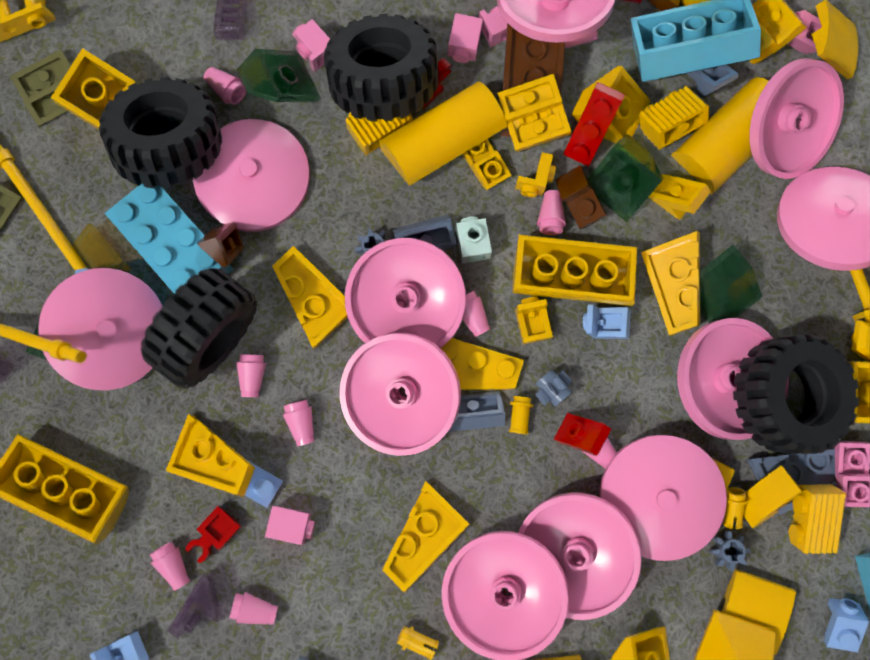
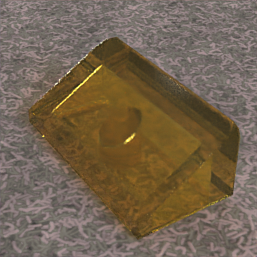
[72,222,132,273]

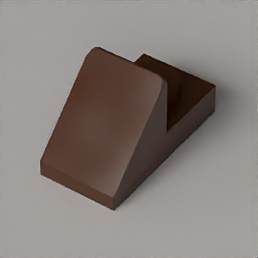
[555,165,607,230]

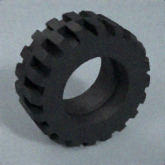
[324,14,439,122]
[99,77,222,189]
[141,268,257,388]
[733,335,859,454]

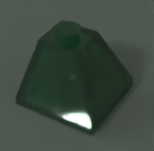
[237,49,321,102]
[588,134,664,223]
[700,245,762,323]

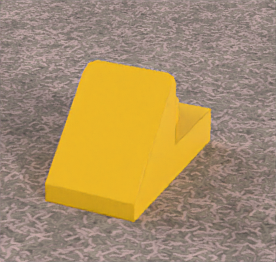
[646,174,711,220]

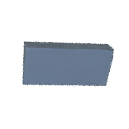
[392,214,457,250]
[449,391,505,432]

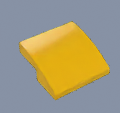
[749,0,807,65]
[812,0,858,79]
[497,74,571,153]
[721,568,796,655]

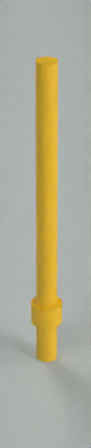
[0,144,87,270]
[0,323,87,364]

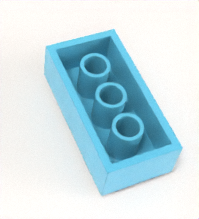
[631,0,761,82]
[105,184,234,293]

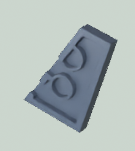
[747,449,836,515]

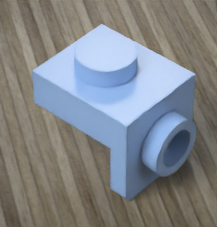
[583,304,631,339]
[245,459,283,508]
[824,598,869,653]
[90,631,150,660]

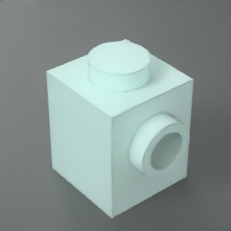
[456,216,492,264]

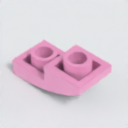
[835,441,870,507]

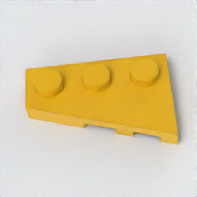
[382,481,470,593]

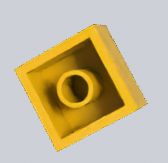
[51,48,136,130]

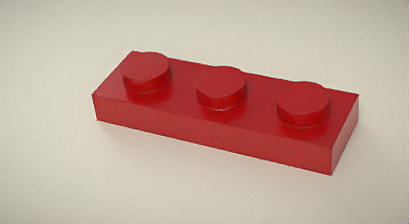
[563,82,625,167]

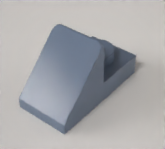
[686,64,738,98]

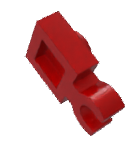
[185,506,242,563]

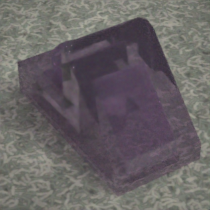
[167,573,223,638]

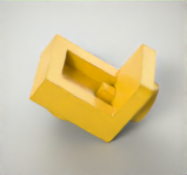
[515,152,556,198]
[515,297,553,345]

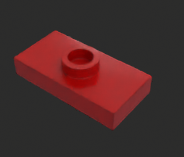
[554,413,611,456]

